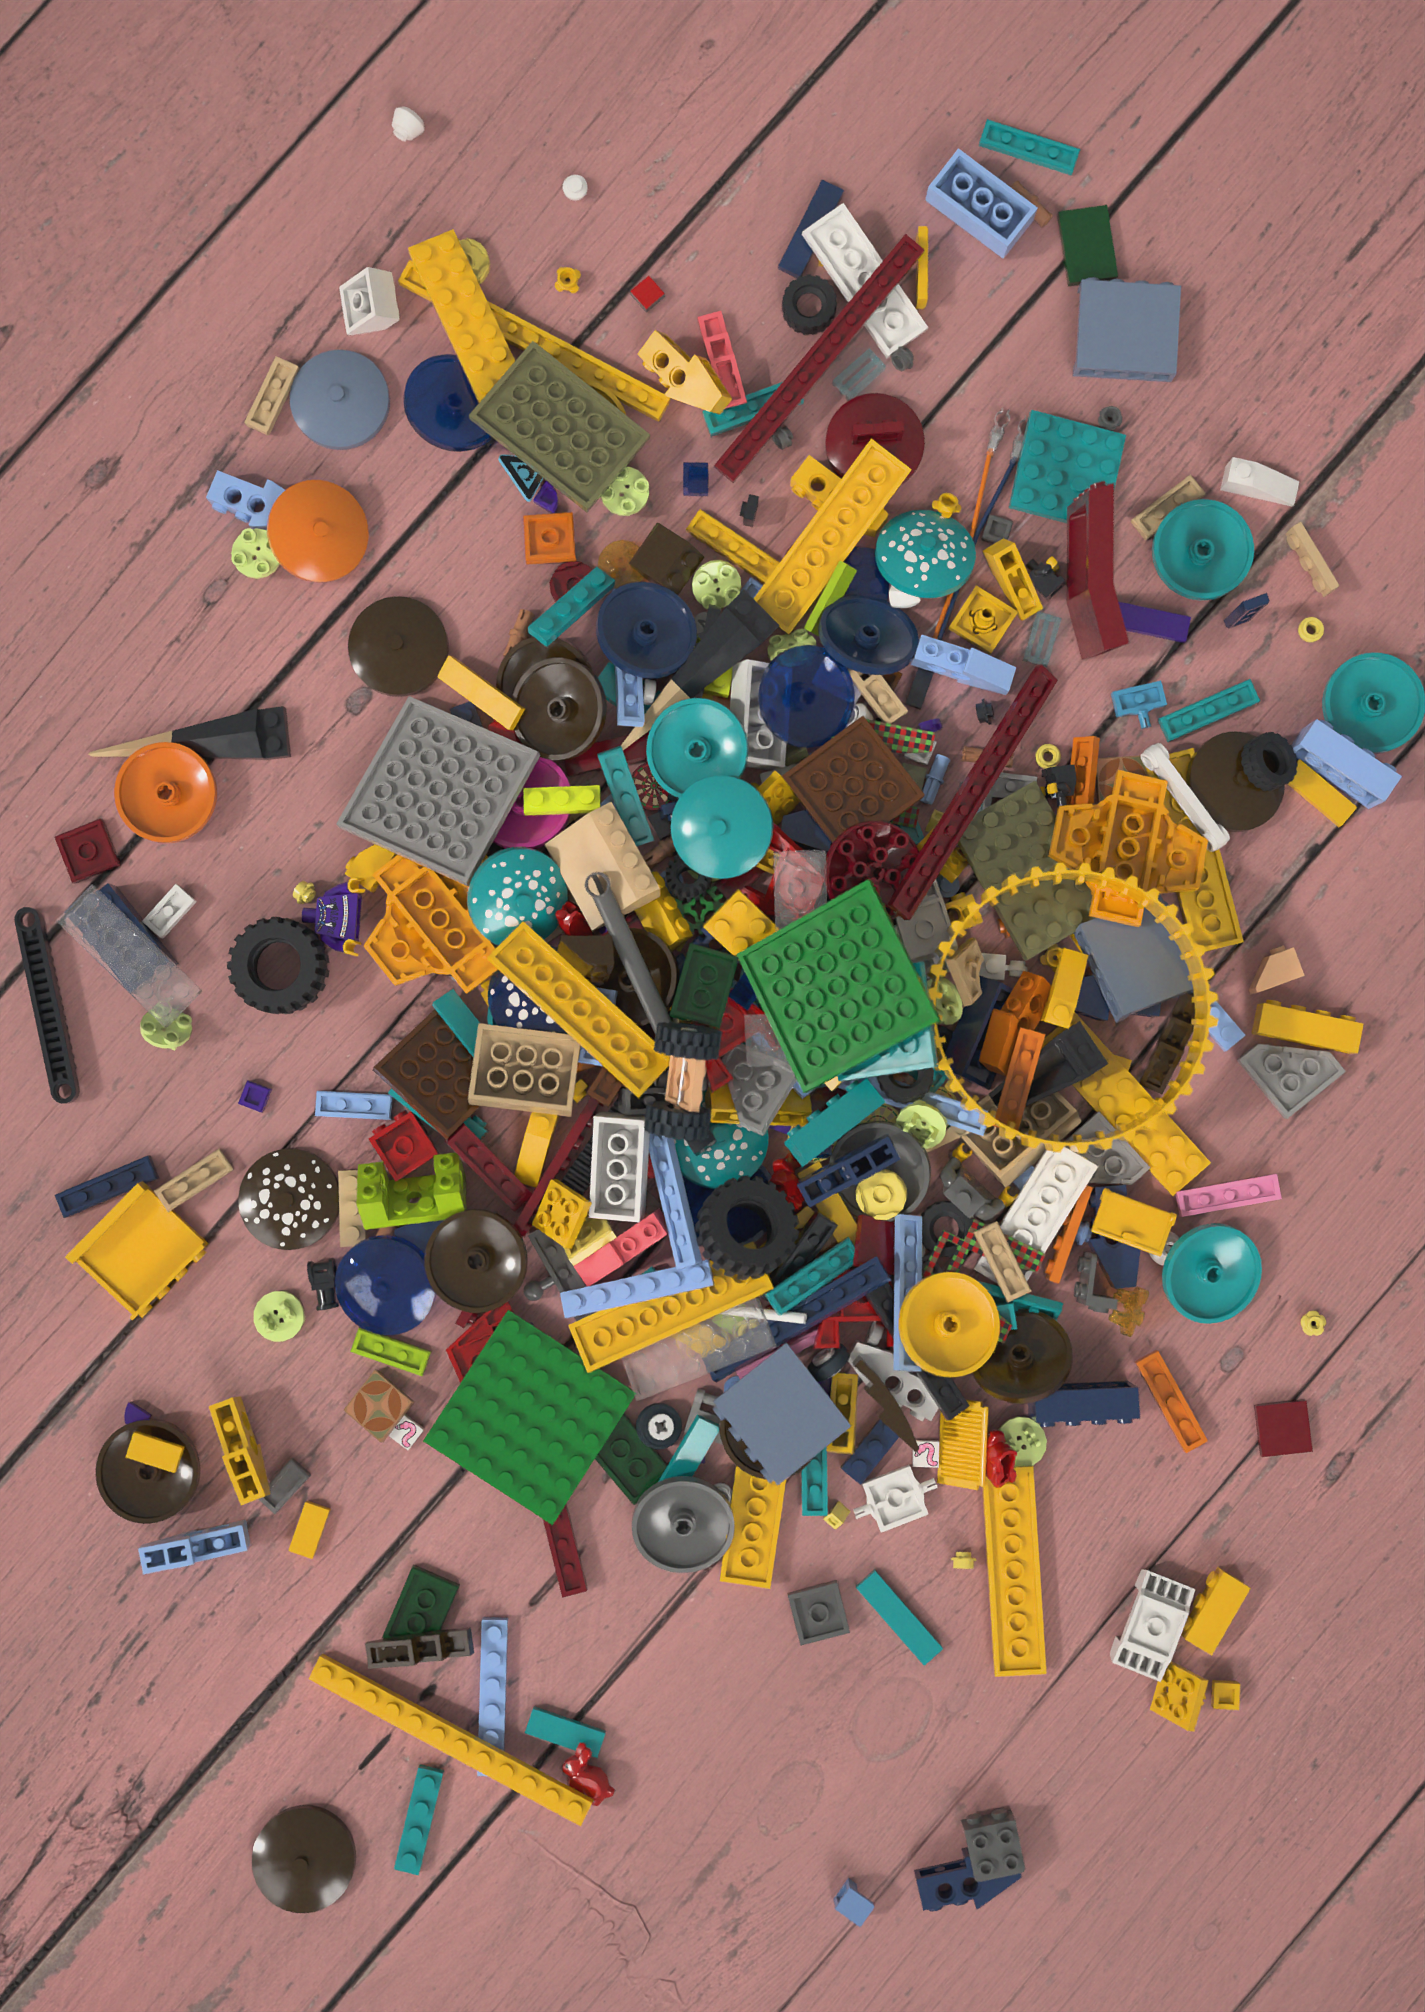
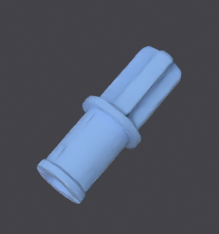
[920,754,951,805]

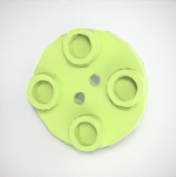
[601,466,649,516]
[231,528,280,579]
[692,560,741,609]
[768,628,817,666]
[927,977,963,1025]
[140,1004,192,1051]
[896,1100,947,1149]
[254,1290,305,1342]
[998,1416,1047,1467]

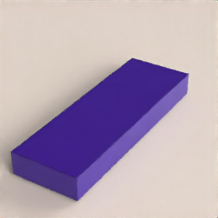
[1119,602,1191,643]

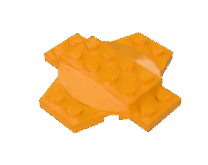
[1048,770,1208,927]
[363,855,498,994]

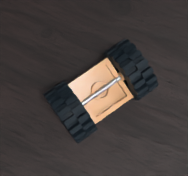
[644,1022,722,1140]

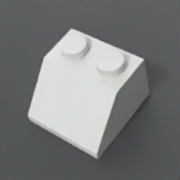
[339,267,400,335]

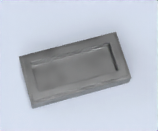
[259,1458,311,1514]

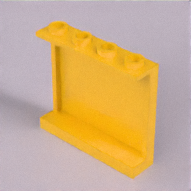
[65,1181,209,1320]

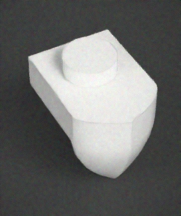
[889,585,921,608]

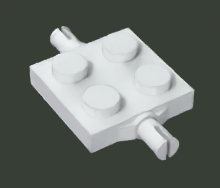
[853,1464,938,1533]

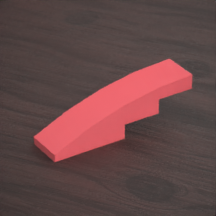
[697,311,747,409]

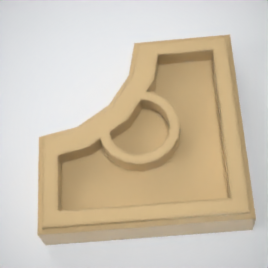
[946,938,984,1006]

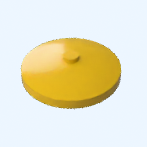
[898,1272,1000,1377]

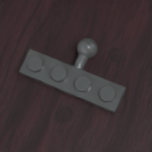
[524,1229,596,1321]

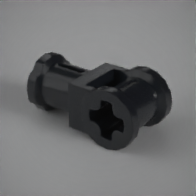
[307,1258,339,1311]

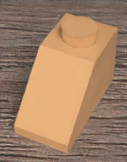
[1249,945,1305,994]

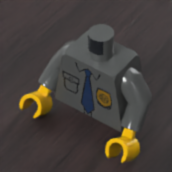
[940,1143,1018,1220]

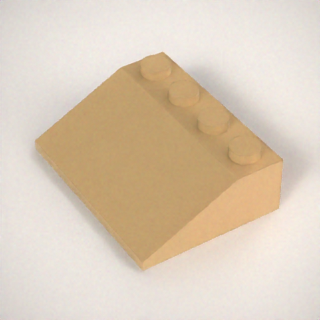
[545,802,660,932]
[468,1023,580,1117]
[960,1083,1082,1188]

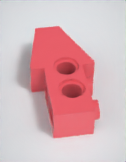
[574,1208,668,1287]

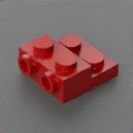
[369,1110,440,1182]

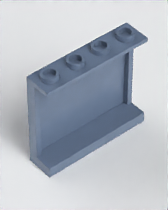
[1073,277,1181,382]
[1074,894,1194,1023]
[712,1343,851,1485]

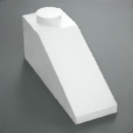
[1220,457,1299,507]

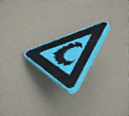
[498,454,543,502]

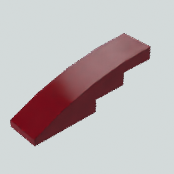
[564,730,650,777]

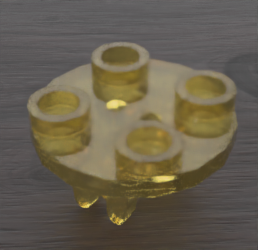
[598,540,644,589]
[1108,1286,1149,1337]

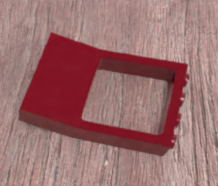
[1066,481,1129,660]

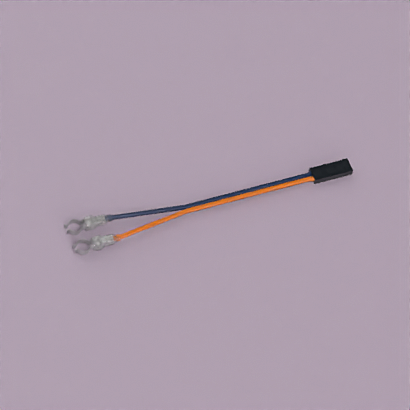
[905,408,1026,710]

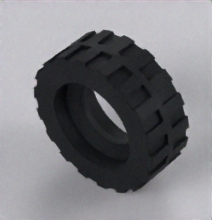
[782,274,837,335]
[1241,732,1298,791]
[877,1068,934,1104]
[920,1201,973,1258]

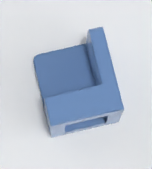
[833,1878,874,1927]

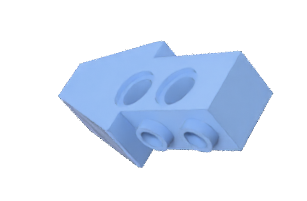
[206,470,285,531]
[911,635,1016,695]
[138,1520,251,1574]

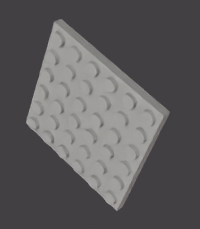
[336,696,540,886]

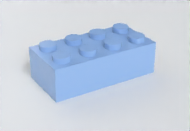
[925,148,1038,259]
[1291,719,1402,809]

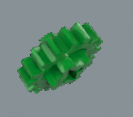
[675,881,724,936]

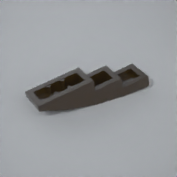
[1139,992,1195,1094]
[852,1356,919,1452]
[365,1627,474,1669]

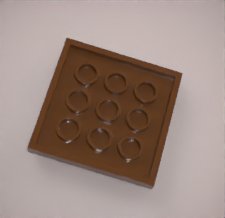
[782,716,925,843]
[372,1009,481,1140]

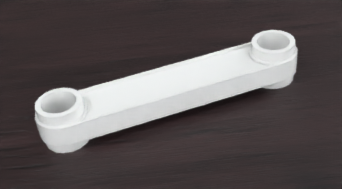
[1141,743,1230,852]

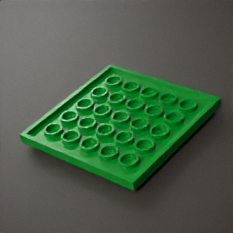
[736,879,941,1093]
[423,1309,636,1525]

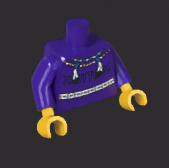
[302,877,365,956]

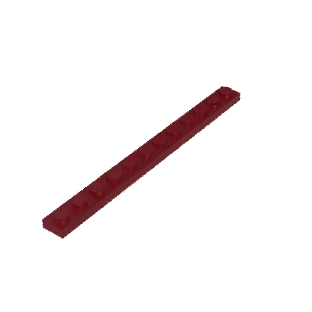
[714,234,925,483]
[887,664,1058,921]
[455,1097,604,1328]

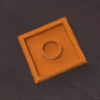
[523,512,576,565]

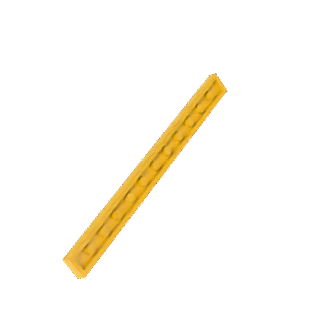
[398,260,671,422]
[309,1653,594,1826]

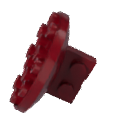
[825,393,925,486]
[824,821,919,920]

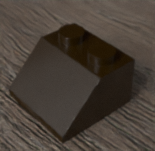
[628,523,704,595]
[556,936,614,986]

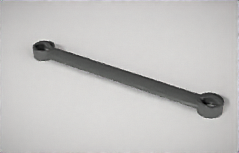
[585,872,672,1035]

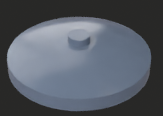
[290,350,390,450]

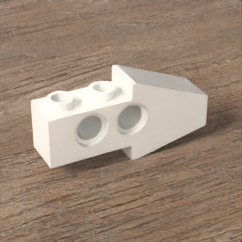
[848,1340,938,1421]

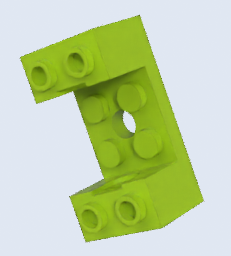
[356,1152,466,1230]

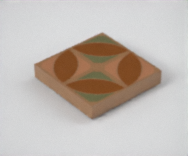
[1096,756,1147,803]
[344,1370,414,1443]

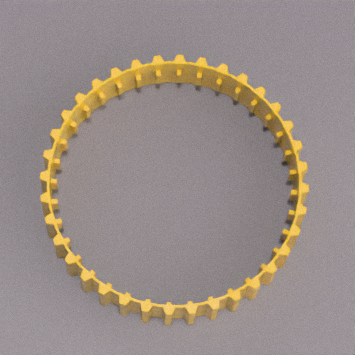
[926,863,1218,1153]

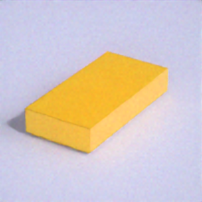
[126,1431,185,1473]
[288,1501,331,1559]

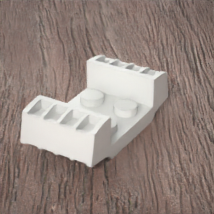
[894,879,958,979]
[1110,1569,1195,1682]

